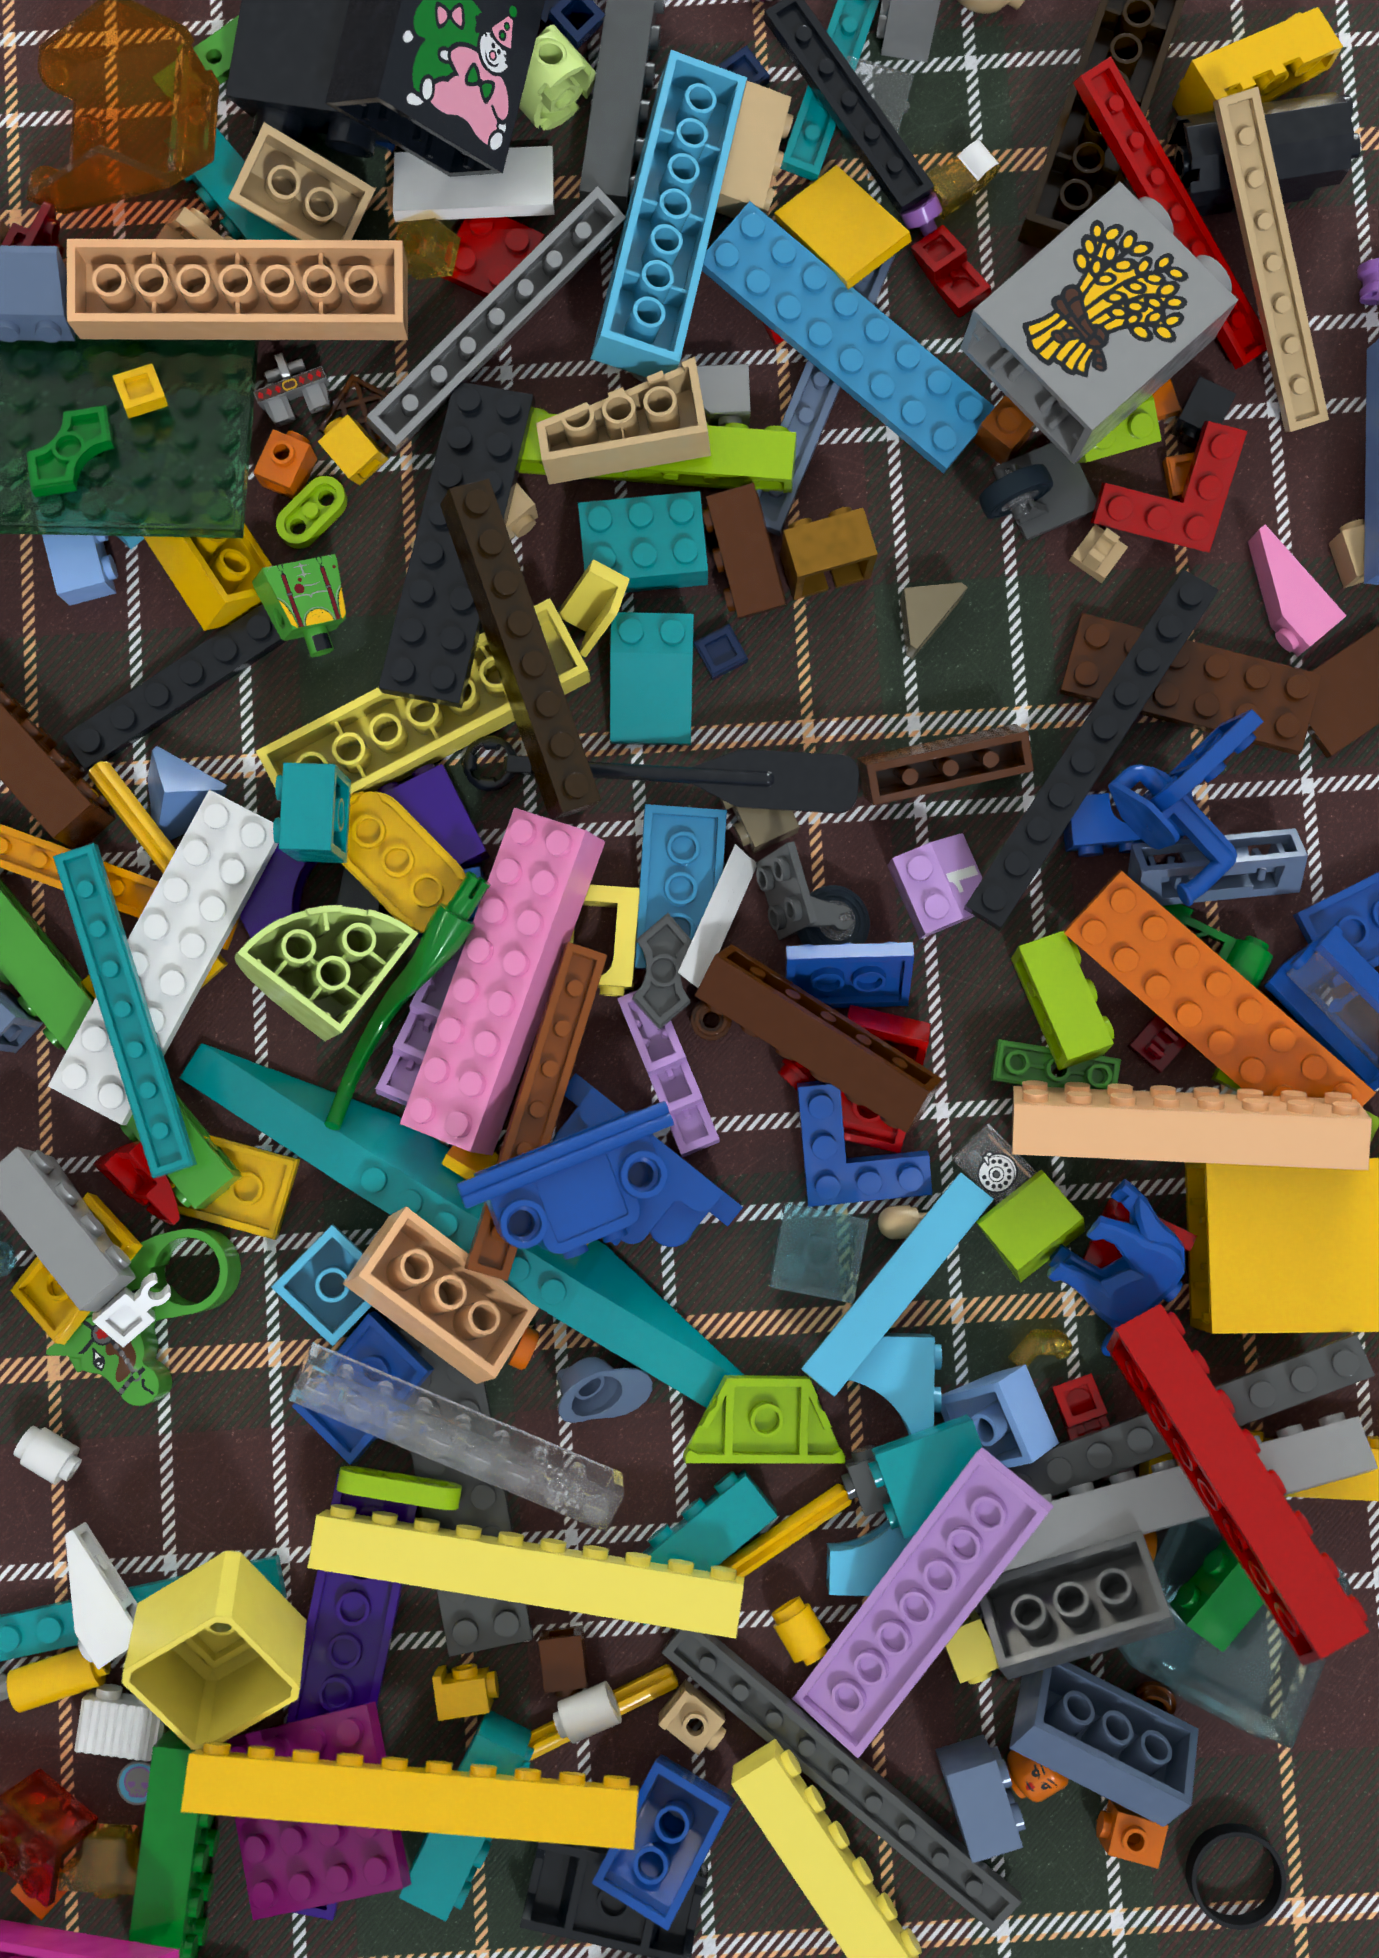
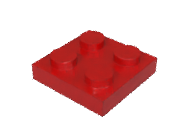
[438,217,545,298]

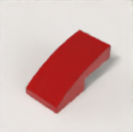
[911,225,991,318]
[1052,1373,1110,1441]

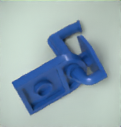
[1108,709,1264,906]

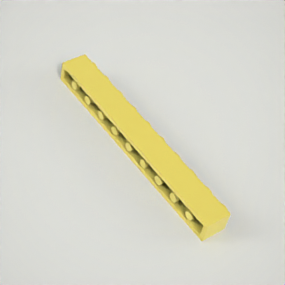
[308,1504,745,1639]

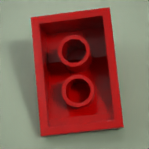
[840,1005,931,1153]

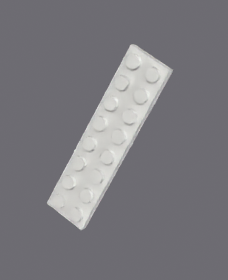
[48,790,279,1125]

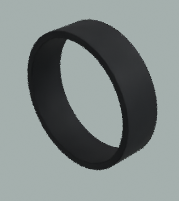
[1185,1823,1286,1930]

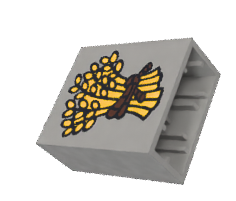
[960,182,1238,464]

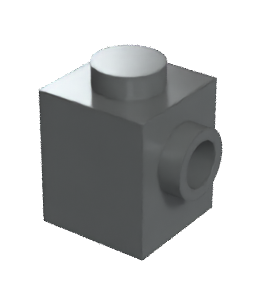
[841,1444,890,1517]

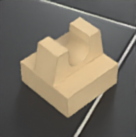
[1069,524,1128,583]

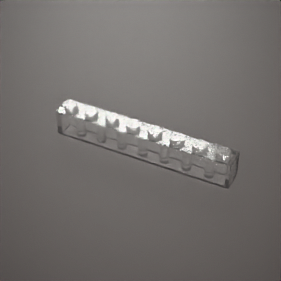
[289,1342,624,1532]

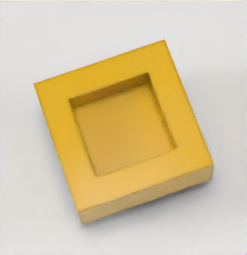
[112,363,168,418]

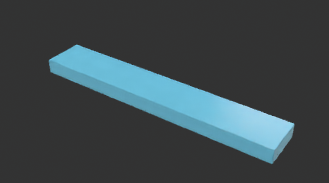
[801,1172,994,1397]

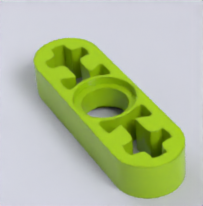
[336,1466,462,1510]

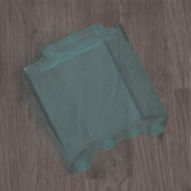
[1117,1516,1352,1749]

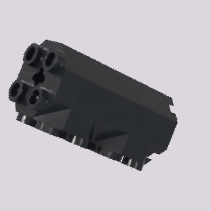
[1167,92,1361,217]

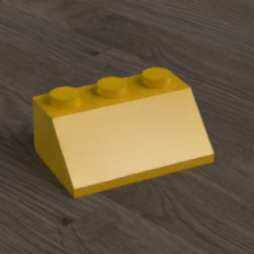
[140,490,272,631]

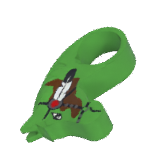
[46,1228,241,1406]

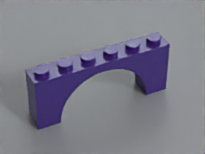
[240,764,490,938]

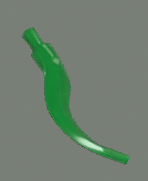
[324,871,491,1131]

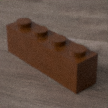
[857,724,1034,806]

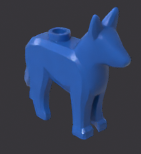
[1047,1179,1185,1357]

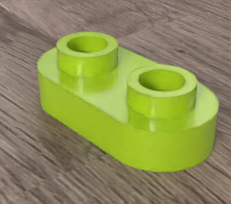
[276,476,347,549]

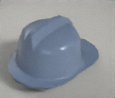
[557,1357,652,1423]

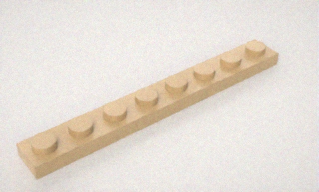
[1213,87,1329,432]

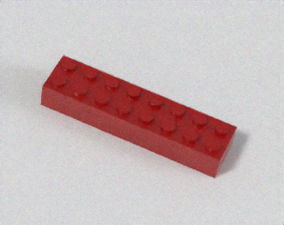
[1106,1304,1370,1666]

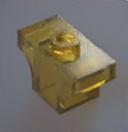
[58,1823,140,1899]

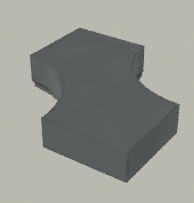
[632,913,692,1030]

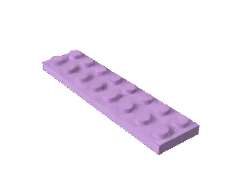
[792,1447,1054,1758]

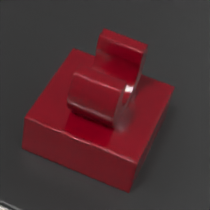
[1127,1015,1188,1073]

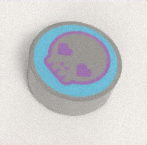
[117,1759,151,1805]

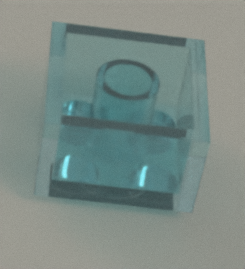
[768,1202,869,1304]

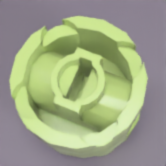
[519,25,596,130]

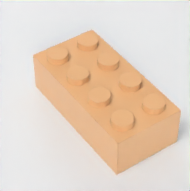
[343,1207,539,1384]

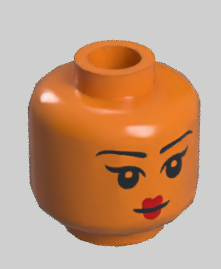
[1007,1750,1069,1802]

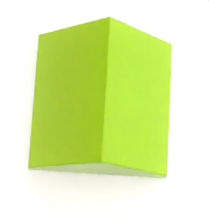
[976,1170,1085,1283]

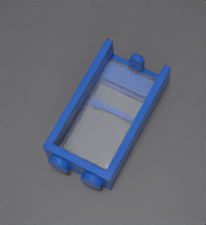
[1264,924,1379,1091]

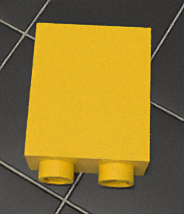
[1185,1158,1379,1334]

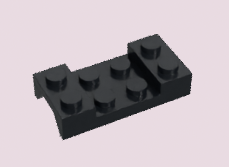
[520,1842,708,1958]

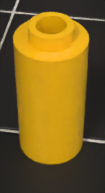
[7,1647,111,1713]

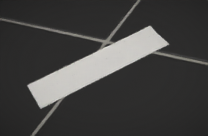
[678,844,757,988]

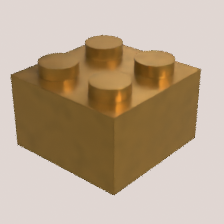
[780,507,878,601]

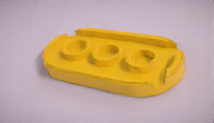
[341,791,466,933]

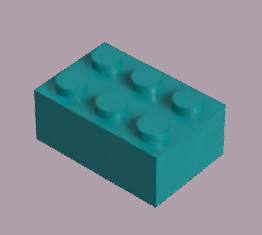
[578,491,708,593]

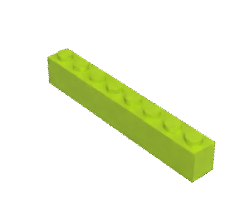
[519,408,797,493]

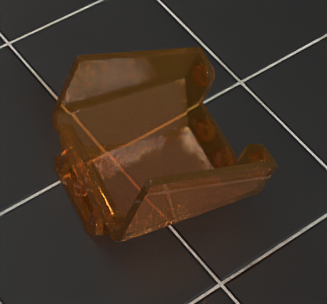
[27,0,220,215]

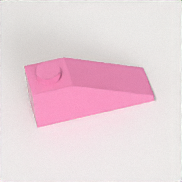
[1248,524,1346,657]

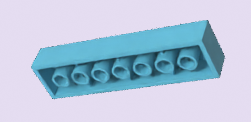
[591,50,747,377]

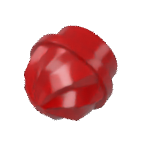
[777,1058,817,1091]

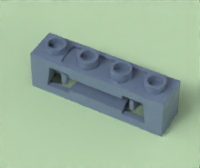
[1128,828,1308,906]

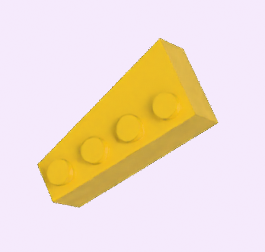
[1172,7,1343,116]

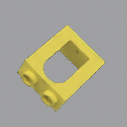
[570,885,640,997]

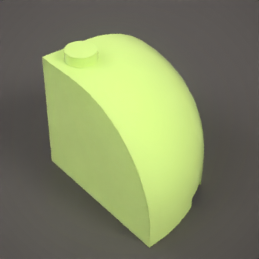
[234,905,418,1041]

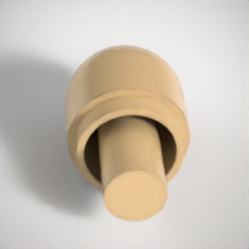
[877,1205,927,1239]

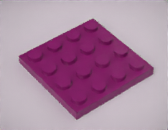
[225,1701,411,1920]

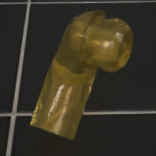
[1008,1329,1072,1367]

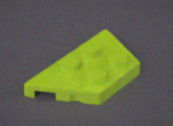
[683,1375,845,1464]

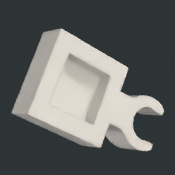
[92,1273,171,1347]

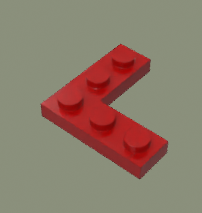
[1091,421,1247,553]

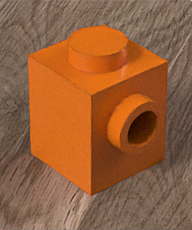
[253,429,318,499]
[1096,1800,1169,1869]

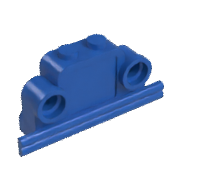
[553,1073,743,1247]
[456,1101,674,1259]

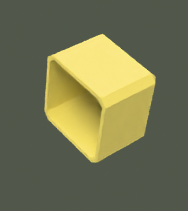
[121,1550,307,1750]

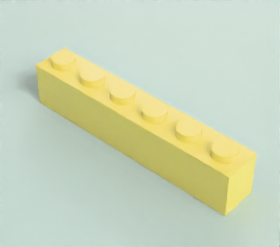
[731,1738,922,1958]

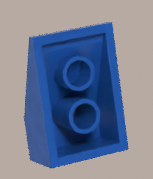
[592,1754,736,1931]

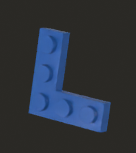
[797,1081,932,1207]

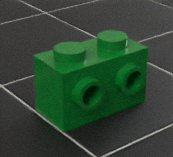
[1169,1539,1264,1652]

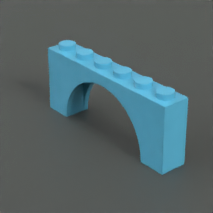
[826,1331,942,1596]

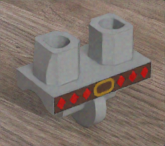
[253,353,331,427]

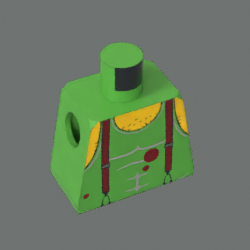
[252,554,346,657]

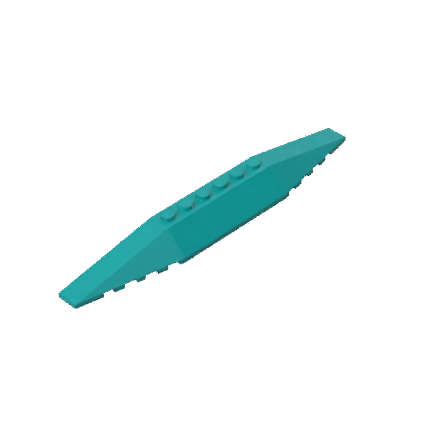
[179,1043,744,1408]

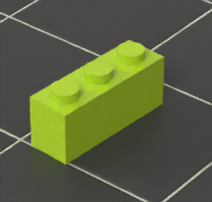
[1011,931,1114,1071]

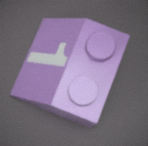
[887,833,983,940]

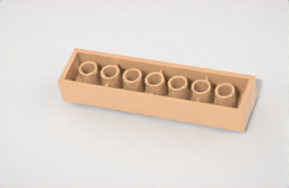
[67,239,408,340]
[1012,1080,1372,1170]

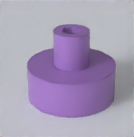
[900,192,943,237]

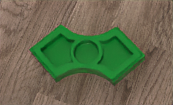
[27,405,114,498]

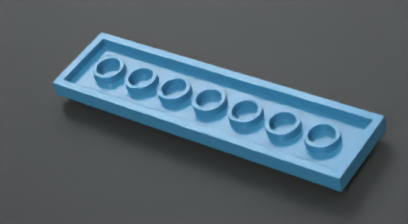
[702,201,995,474]

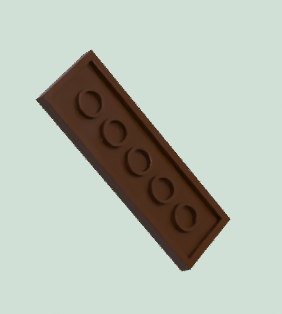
[1059,613,1322,756]

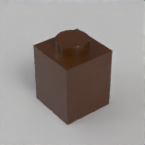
[538,1625,589,1697]

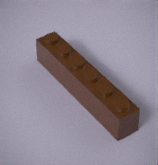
[695,944,943,1133]

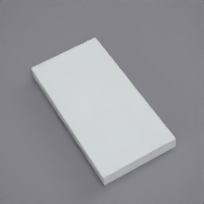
[393,146,554,222]

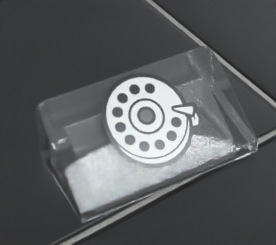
[953,1123,1037,1204]

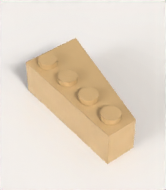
[536,357,711,485]

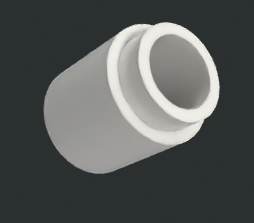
[13,1425,82,1485]

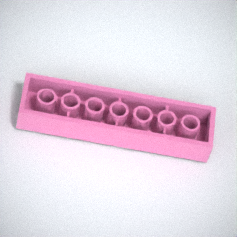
[400,808,605,1156]

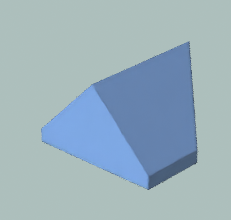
[147,746,227,841]

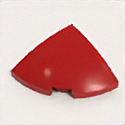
[93,1141,180,1225]

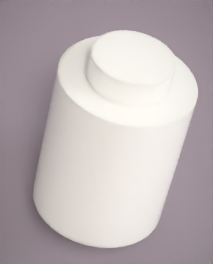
[553,1681,622,1744]

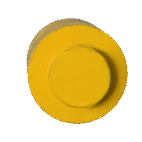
[771,1596,830,1666]

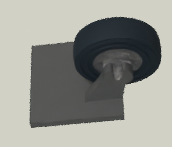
[979,443,1097,542]
[756,841,870,945]

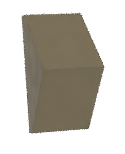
[900,582,968,660]

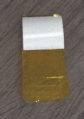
[926,140,1001,220]

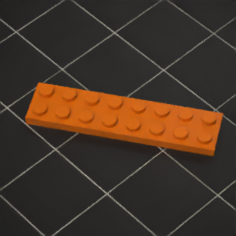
[1064,869,1376,1107]

